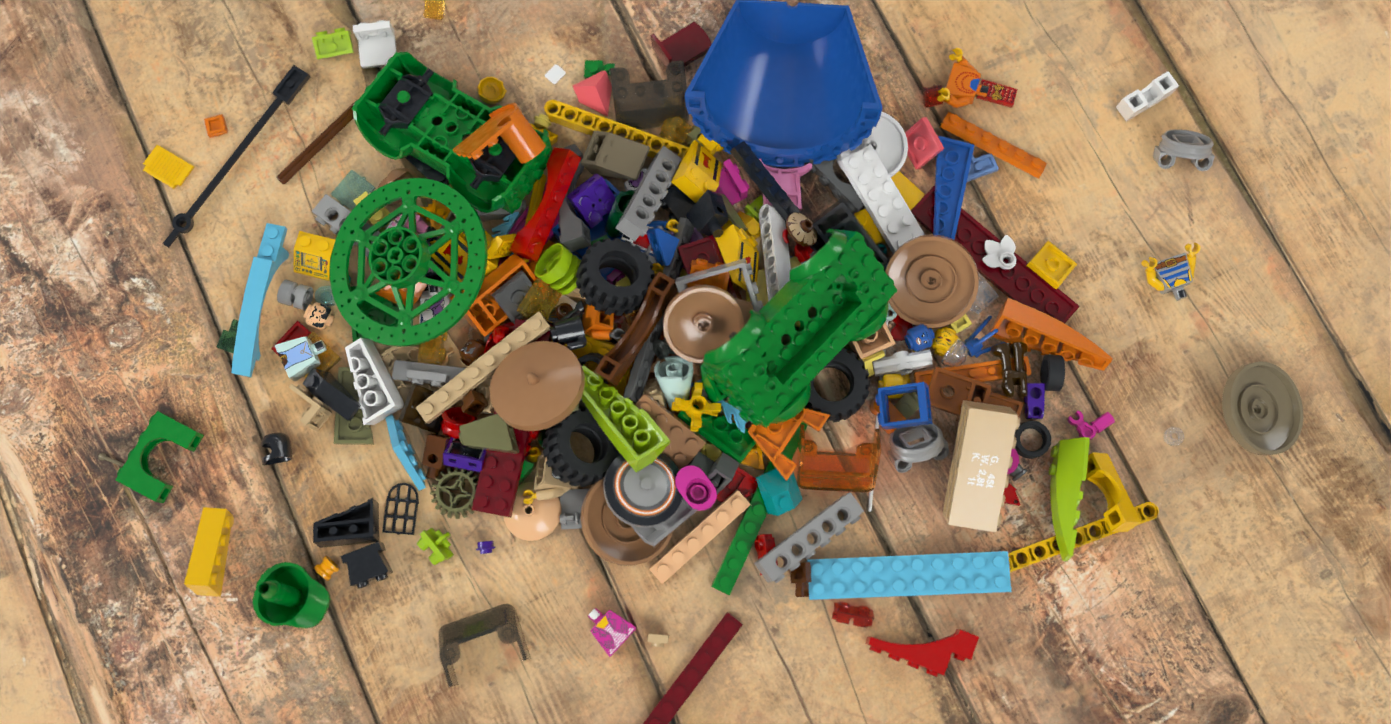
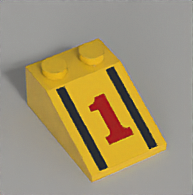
[671,140,722,203]
[715,224,759,291]
[431,232,499,282]

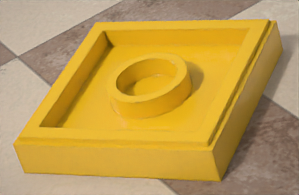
[1027,240,1077,289]

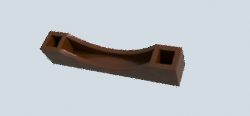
[594,271,678,387]

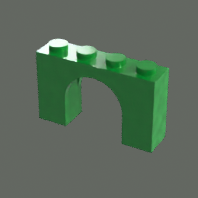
[115,411,204,503]

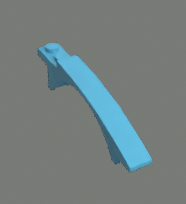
[231,223,290,378]

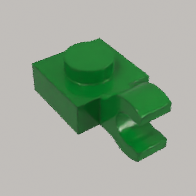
[584,60,616,79]

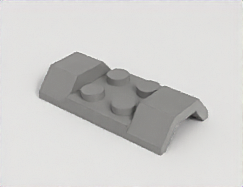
[631,498,697,546]

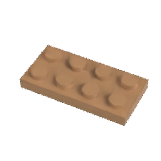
[634,392,707,470]

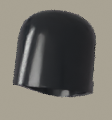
[261,432,293,466]

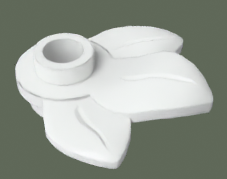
[982,235,1016,270]

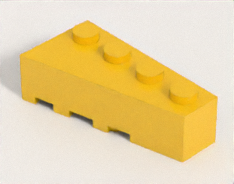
[184,507,234,597]

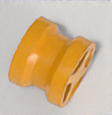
[314,556,340,581]

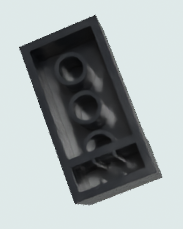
[812,197,889,266]

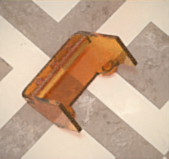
[797,424,882,493]

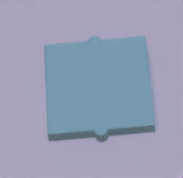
[331,170,376,210]

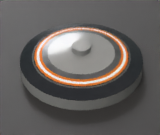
[603,453,683,528]

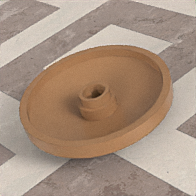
[663,285,744,363]

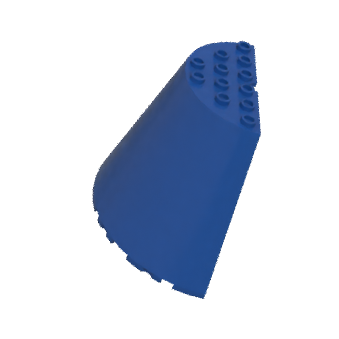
[685,0,882,167]

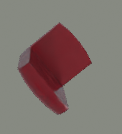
[651,21,712,73]

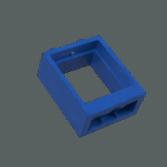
[876,382,933,430]

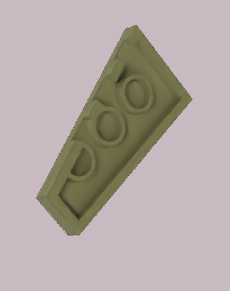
[334,367,374,445]

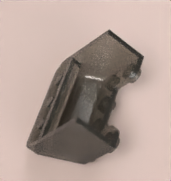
[610,60,689,129]

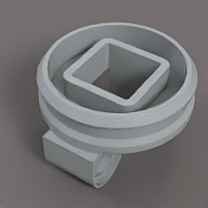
[1153,130,1215,171]
[888,424,949,473]

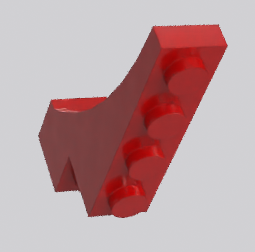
[865,629,979,677]

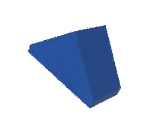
[646,228,680,266]

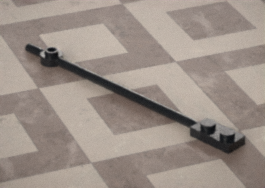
[162,65,310,248]

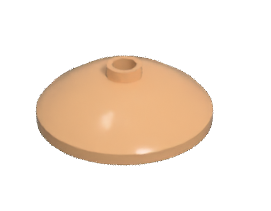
[503,482,562,541]

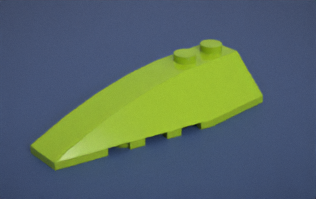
[581,366,670,473]
[1049,437,1090,562]

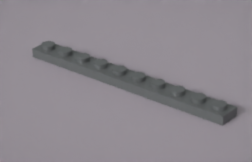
[624,217,694,404]

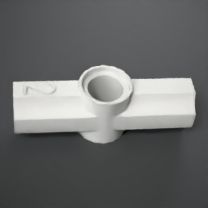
[873,349,933,377]

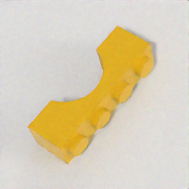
[1086,452,1142,532]

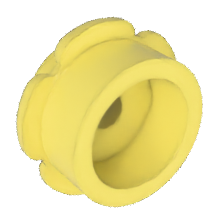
[534,114,551,129]

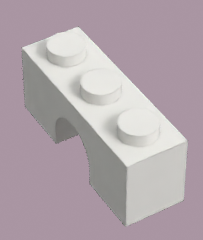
[1116,71,1179,122]

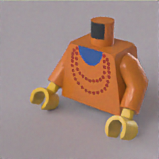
[937,48,989,108]

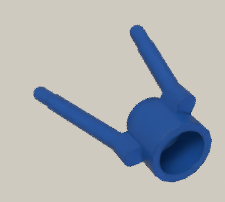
[963,315,1006,358]

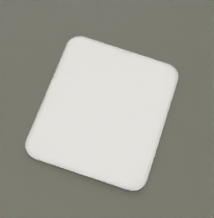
[545,64,566,84]

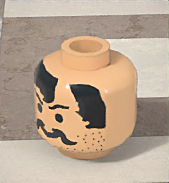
[304,302,335,330]

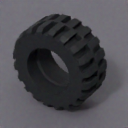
[576,238,655,316]
[804,347,870,423]
[543,408,621,487]

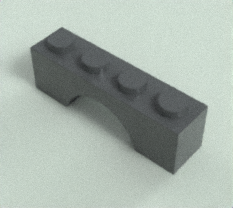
[806,159,865,213]

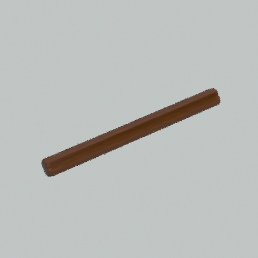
[276,102,355,184]

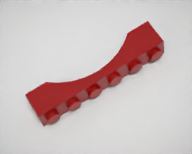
[509,147,581,262]

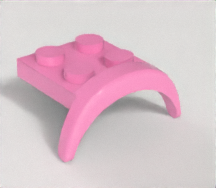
[759,159,812,211]

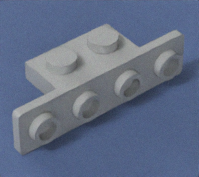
[392,360,465,387]

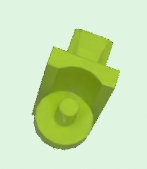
[417,528,454,565]

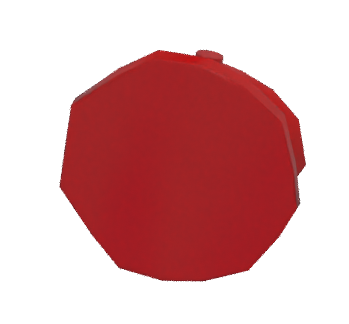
[441,406,478,439]

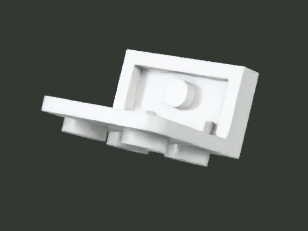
[353,20,396,68]

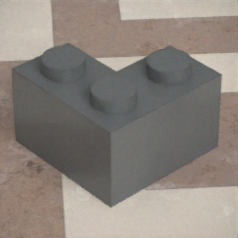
[687,452,740,494]

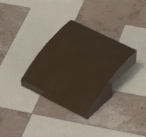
[399,384,443,434]

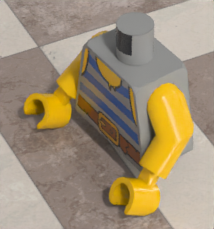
[1141,243,1201,301]

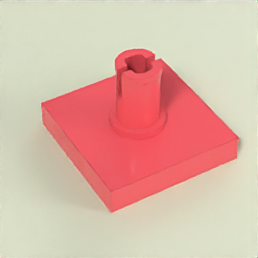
[905,117,945,169]

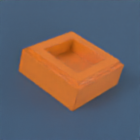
[204,114,228,138]

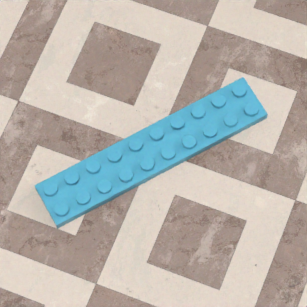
[807,551,1011,600]

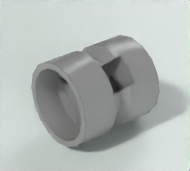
[277,280,314,311]

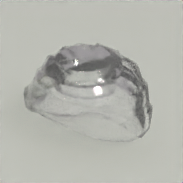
[941,339,968,367]

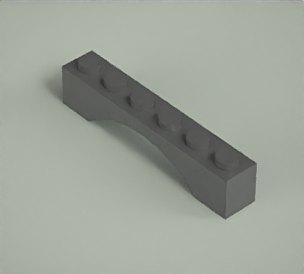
[558,144,591,252]

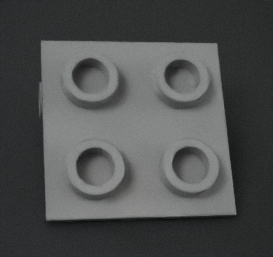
[560,489,589,530]

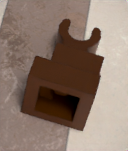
[461,388,488,417]

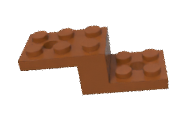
[929,366,1024,422]

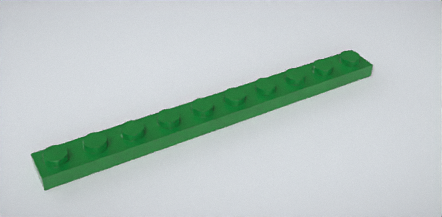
[711,422,807,596]

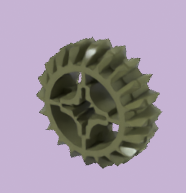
[430,467,479,519]

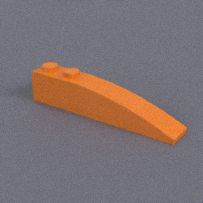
[990,298,1113,371]

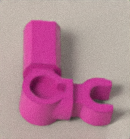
[1067,410,1115,440]

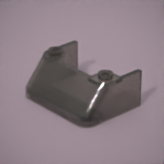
[438,604,531,687]

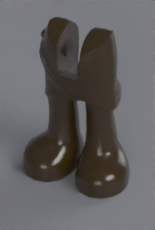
[991,342,1028,398]

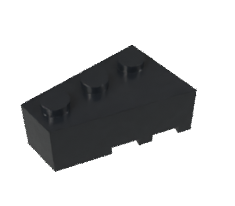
[313,498,379,548]

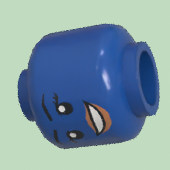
[904,324,935,352]

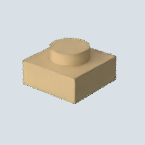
[648,634,669,647]

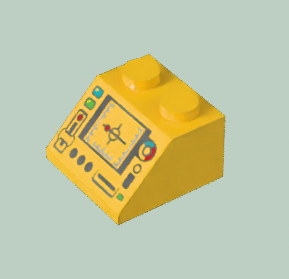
[294,231,335,281]

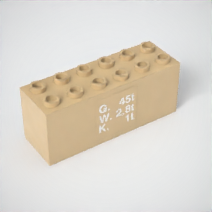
[942,400,1020,532]

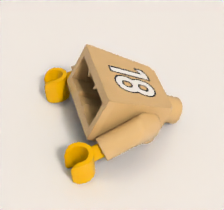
[523,447,579,505]

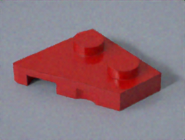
[716,467,758,503]

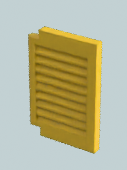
[143,145,194,189]

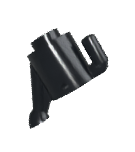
[549,301,587,350]

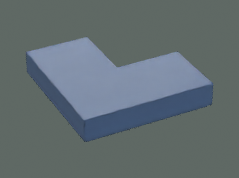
[967,142,999,182]

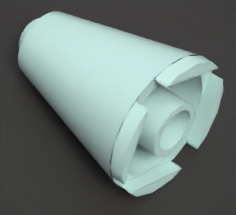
[654,356,694,409]

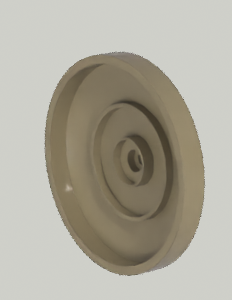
[1222,362,1303,456]

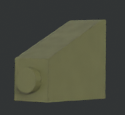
[459,414,519,454]

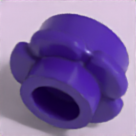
[476,541,496,554]

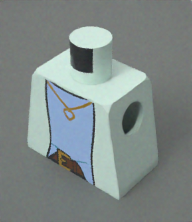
[275,337,327,381]

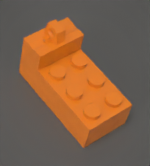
[449,254,543,337]

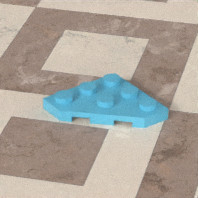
[385,414,427,491]

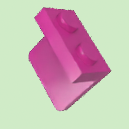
[715,159,749,205]

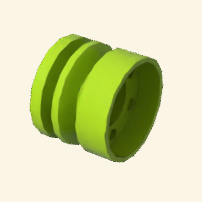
[534,243,581,295]

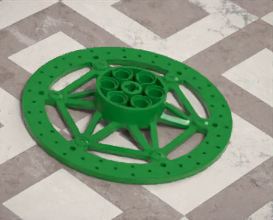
[330,178,488,347]

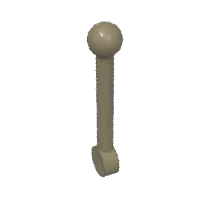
[98,453,125,467]

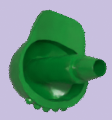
[252,562,330,629]

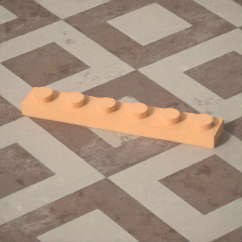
[649,489,751,584]

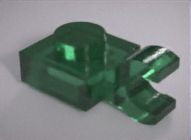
[216,319,238,354]

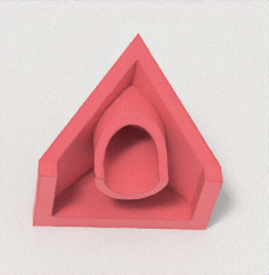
[572,70,612,117]

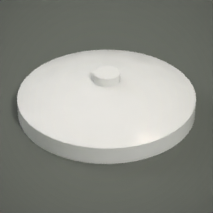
[836,112,908,177]

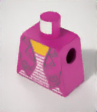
[588,608,637,657]

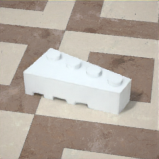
[345,338,405,425]

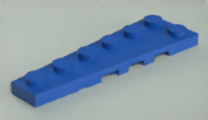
[933,136,974,240]

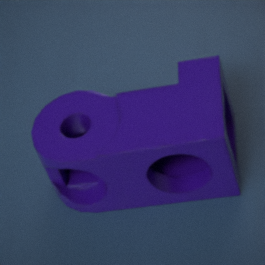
[1024,383,1045,419]

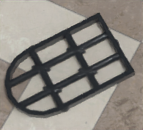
[382,483,419,535]

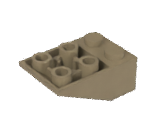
[581,131,650,181]

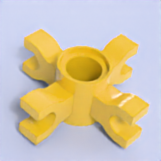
[671,382,721,432]

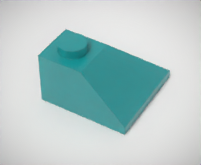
[755,468,802,516]

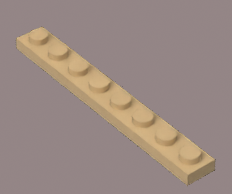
[416,311,551,424]

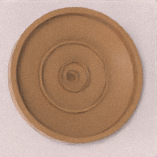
[885,235,979,328]
[490,341,585,431]
[581,477,673,566]

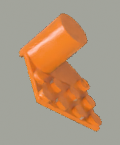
[453,103,546,164]

